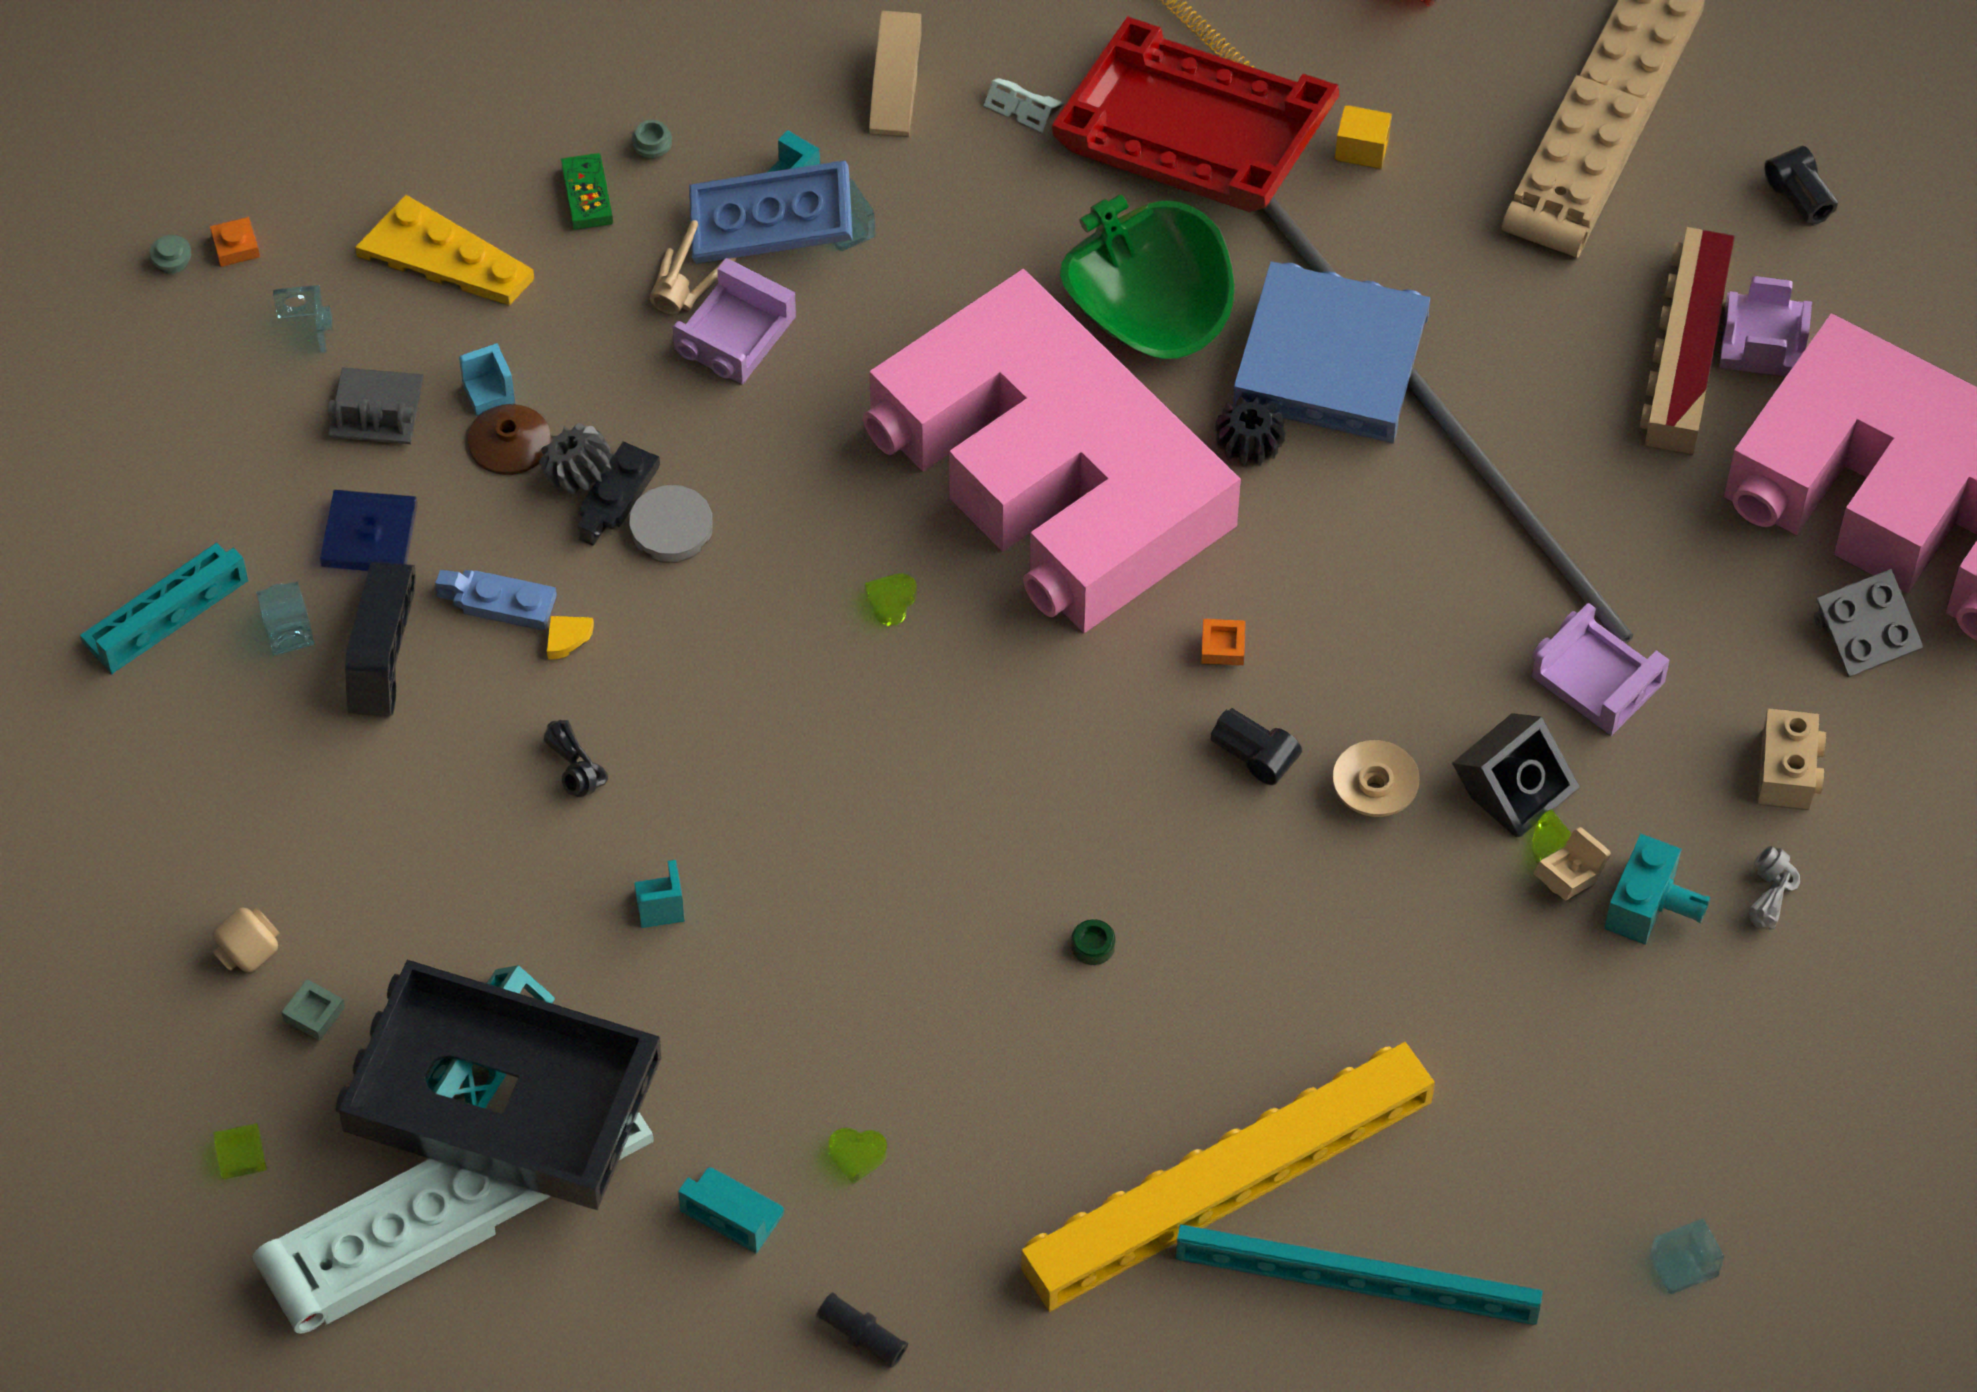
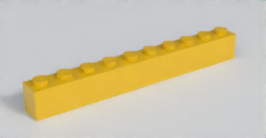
[1021,1042,1435,1312]

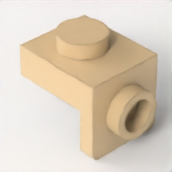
[1533,827,1611,901]

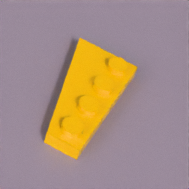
[355,195,534,306]

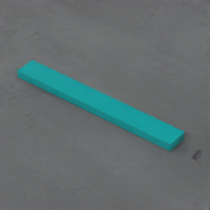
[1176,1224,1543,1325]

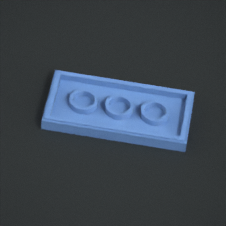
[689,160,853,264]

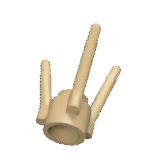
[650,220,737,315]

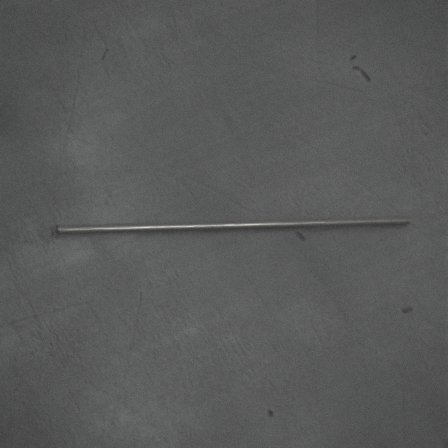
[1263,197,1633,643]

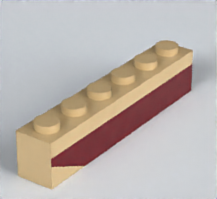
[1639,227,1735,455]

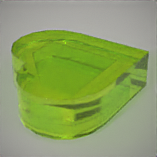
[865,573,917,626]
[829,1127,888,1184]

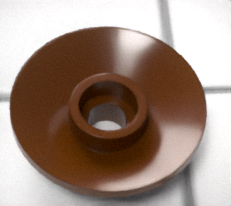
[468,404,551,475]

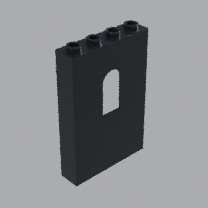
[335,959,662,1211]

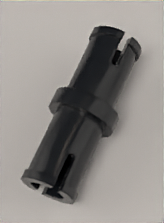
[816,1292,908,1368]

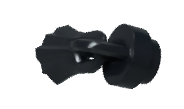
[543,719,608,797]

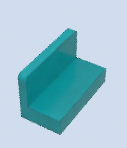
[678,1167,784,1254]

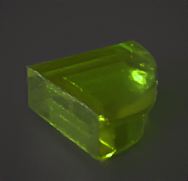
[1532,809,1571,864]

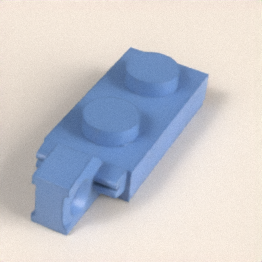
[435,570,557,631]

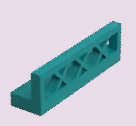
[80,542,248,674]
[426,965,555,1108]

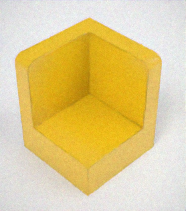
[1335,105,1392,169]

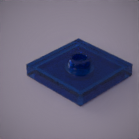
[320,490,418,571]

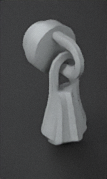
[1749,846,1800,930]

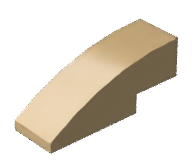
[869,11,921,137]

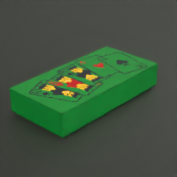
[561,153,613,230]

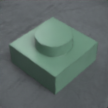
[281,979,345,1041]

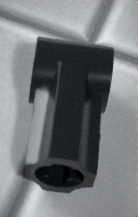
[1764,145,1838,225]
[1210,708,1302,786]

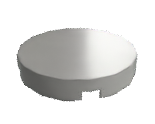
[629,485,713,562]

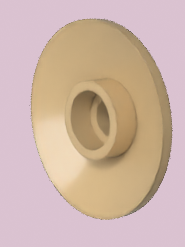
[1333,740,1420,817]

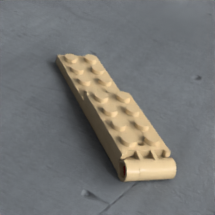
[1502,0,1705,258]

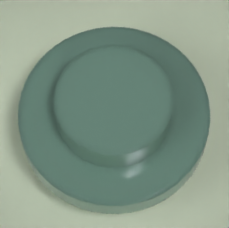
[632,120,672,158]
[150,235,191,274]

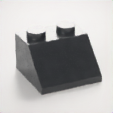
[1452,713,1580,837]

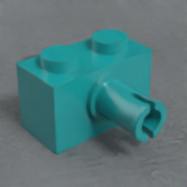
[1604,833,1711,945]

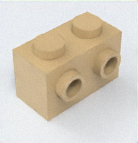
[1758,708,1826,810]

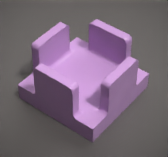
[1719,276,1812,376]

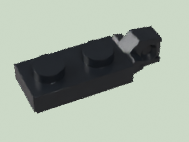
[578,441,660,546]

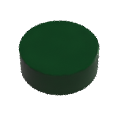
[1071,919,1116,965]

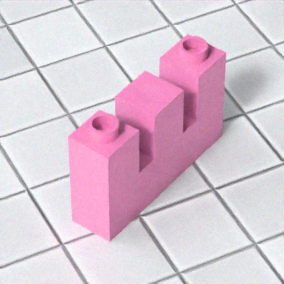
[863,268,1241,633]
[1724,313,1977,641]

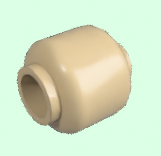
[213,907,280,973]

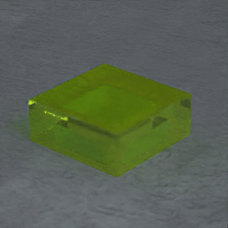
[213,1123,267,1180]

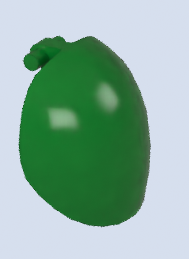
[1060,194,1235,359]

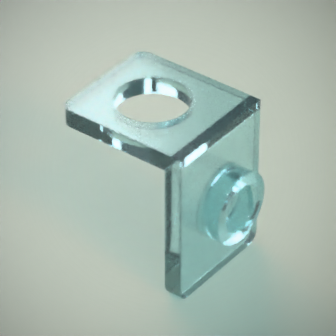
[273,285,333,353]

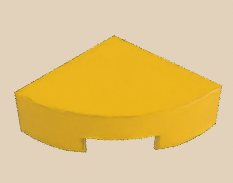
[547,616,594,660]

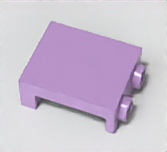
[672,258,796,385]
[1532,603,1670,736]

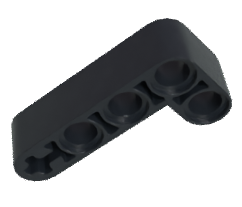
[345,562,416,716]

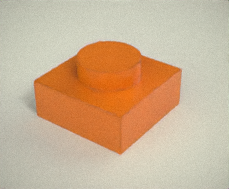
[209,217,260,267]
[1201,619,1246,666]

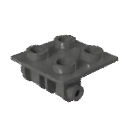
[328,367,424,444]
[1814,569,1923,677]

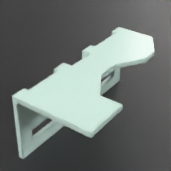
[984,78,1063,132]

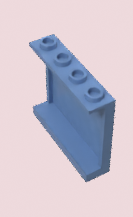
[1233,261,1431,443]

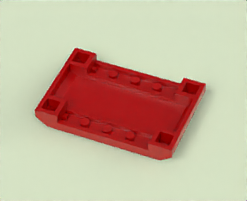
[1052,16,1339,212]

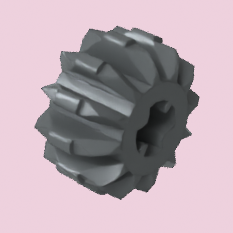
[539,423,613,495]

